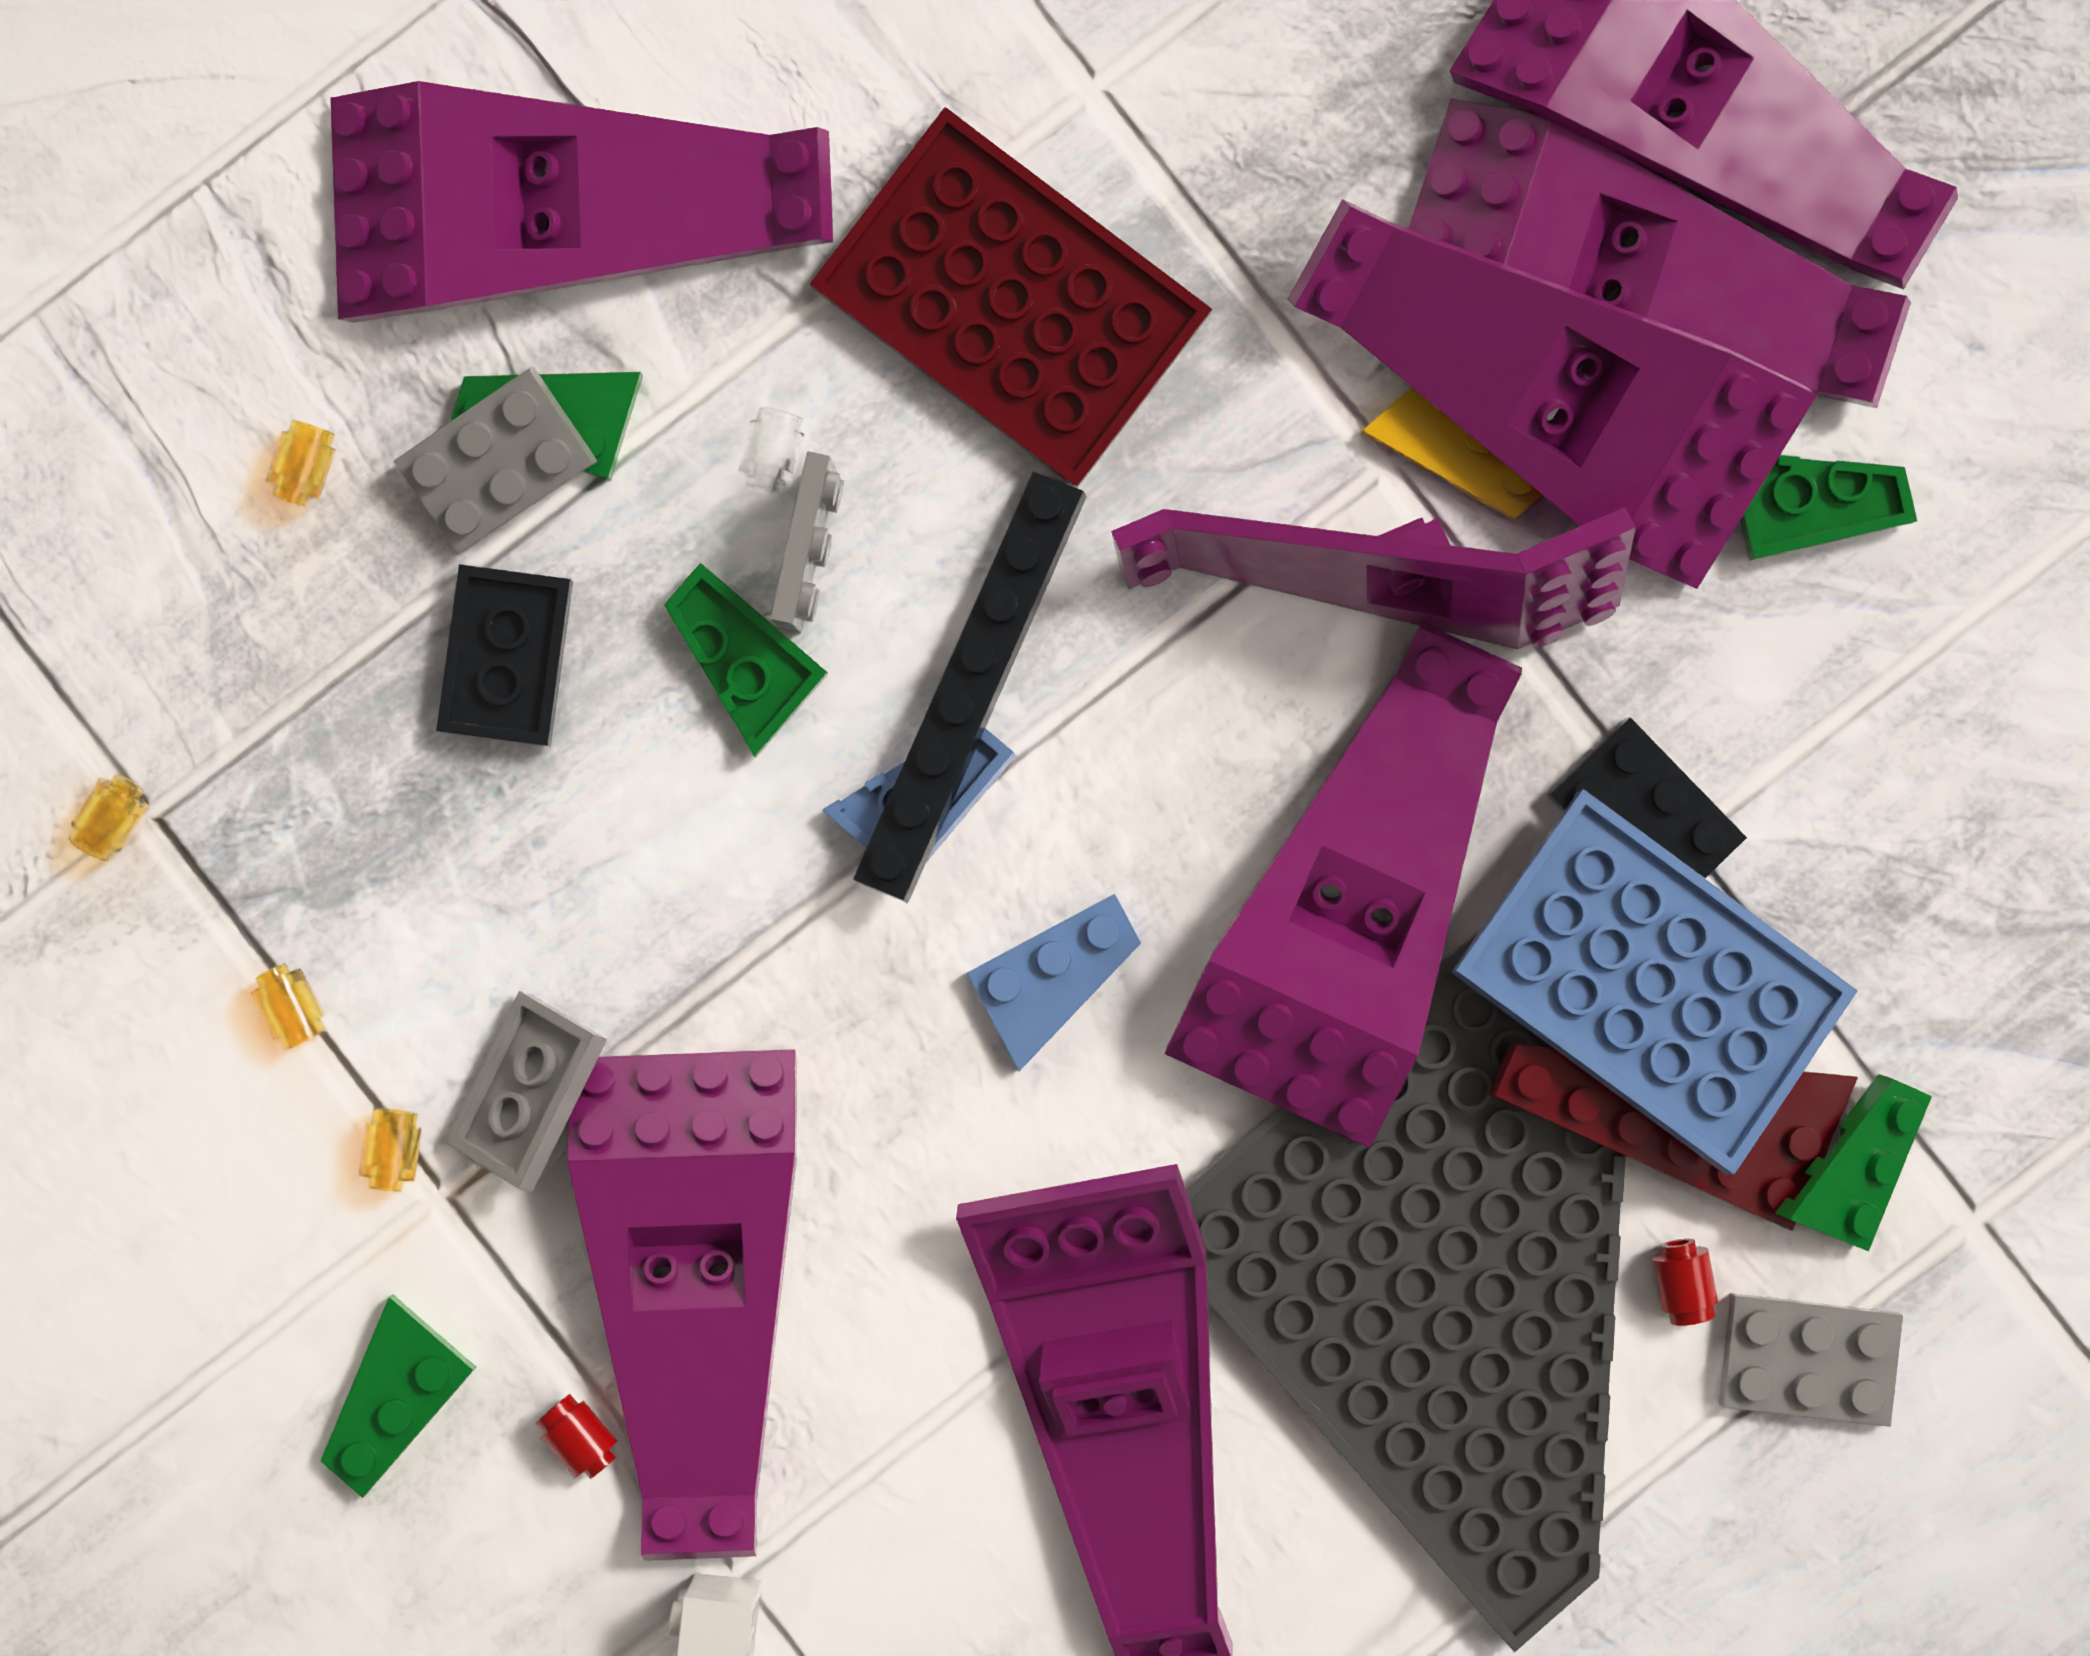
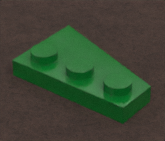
[1776,1074,1932,1252]

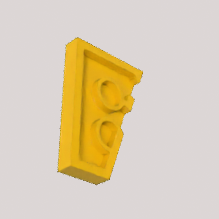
[1361,387,1542,521]

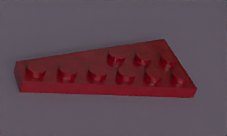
[1489,1042,1858,1231]

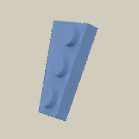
[822,728,1017,863]
[967,894,1141,1072]

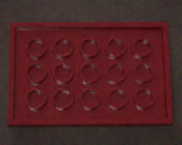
[810,107,1212,488]

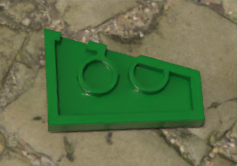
[450,372,643,481]
[1740,455,1918,561]
[664,563,829,758]
[320,1294,477,1498]

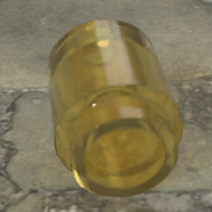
[265,419,336,507]
[68,774,149,861]
[249,963,326,1051]
[358,1108,422,1192]

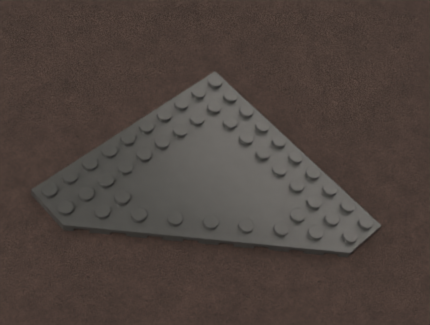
[1185,924,1626,1653]

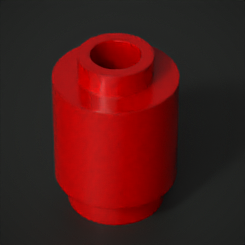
[1652,1238,1718,1326]
[535,1393,618,1480]

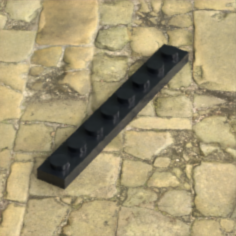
[853,472,1087,904]

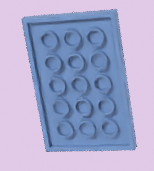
[1451,789,1858,1176]

